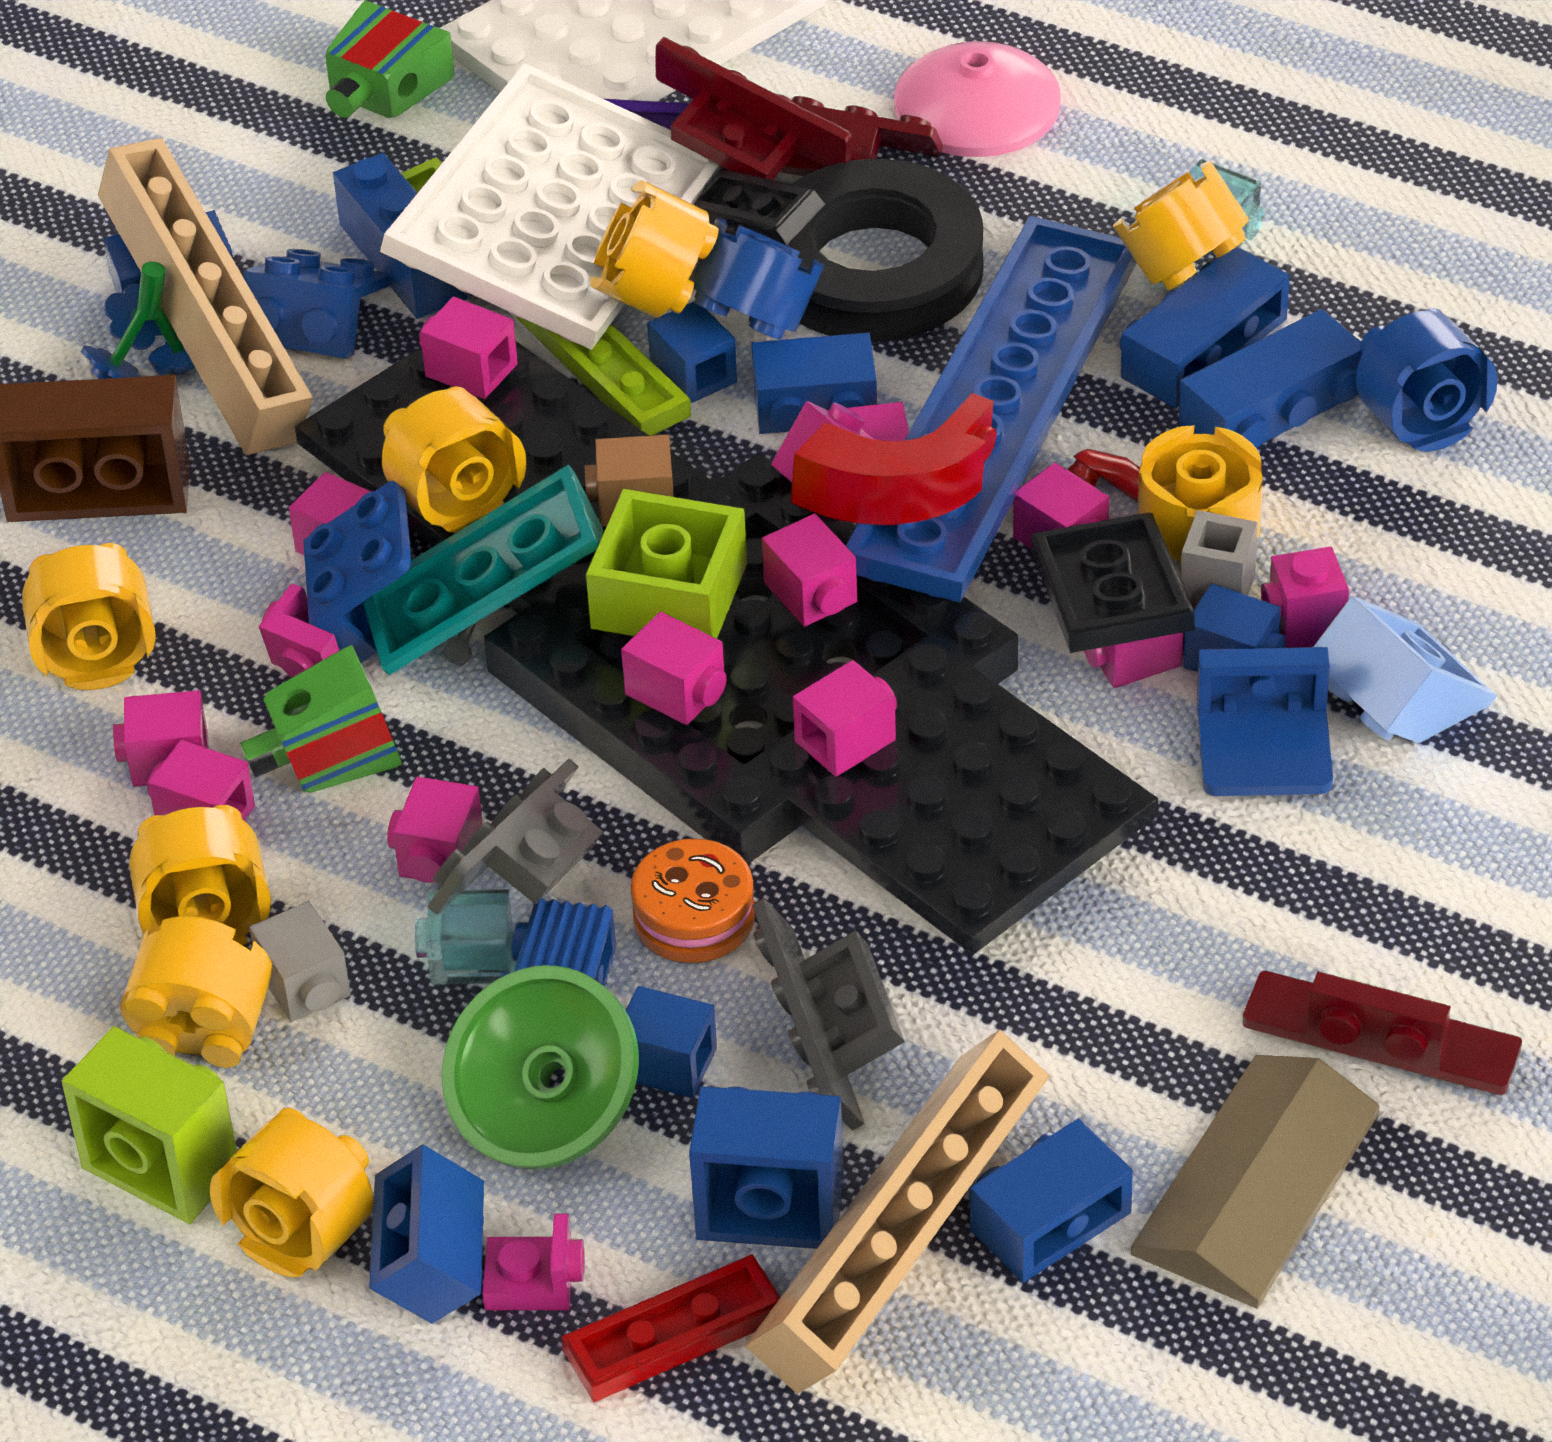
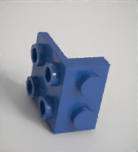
[243,249,390,359]
[303,481,411,663]
[1197,647,1333,796]

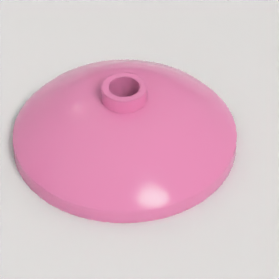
[894,41,1061,157]

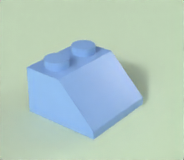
[1314,596,1497,743]

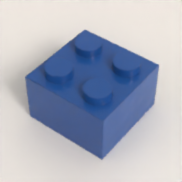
[689,1086,844,1249]

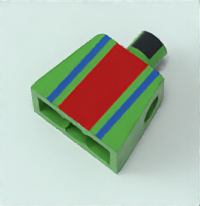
[325,0,455,118]
[240,645,403,793]

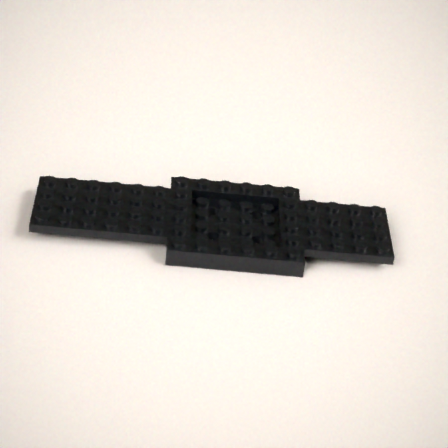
[295,341,1158,955]

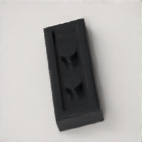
[694,169,825,245]

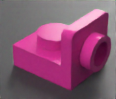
[482,1213,585,1310]

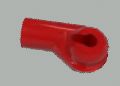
[1067,449,1140,502]

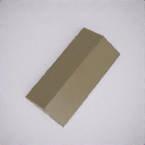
[1131,1055,1380,1309]

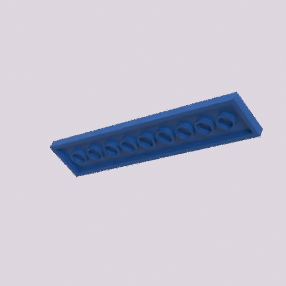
[846,215,1137,603]

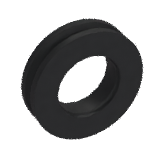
[785,159,984,341]

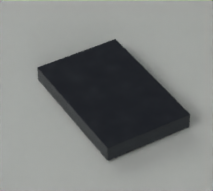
[1031,512,1195,653]

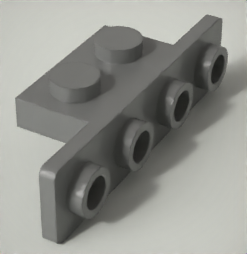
[427,759,604,915]
[752,898,905,1131]

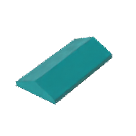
[363,465,603,675]

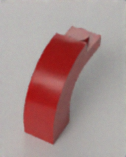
[791,393,997,525]

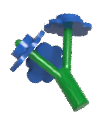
[81,261,195,379]

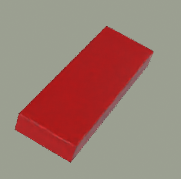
[561,1254,781,1402]

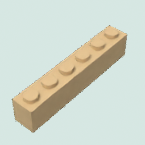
[98,138,313,455]
[745,1029,1050,1394]

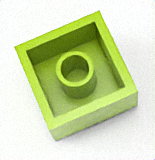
[586,489,747,639]
[62,1026,237,1224]

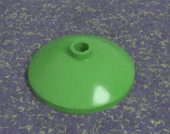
[442,965,639,1170]

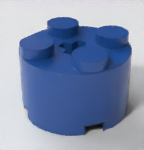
[690,218,824,340]
[1356,308,1498,452]

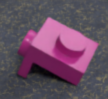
[258,583,339,678]

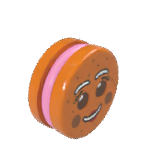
[631,839,755,963]

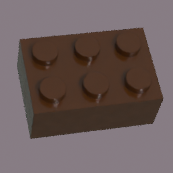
[0,375,190,522]

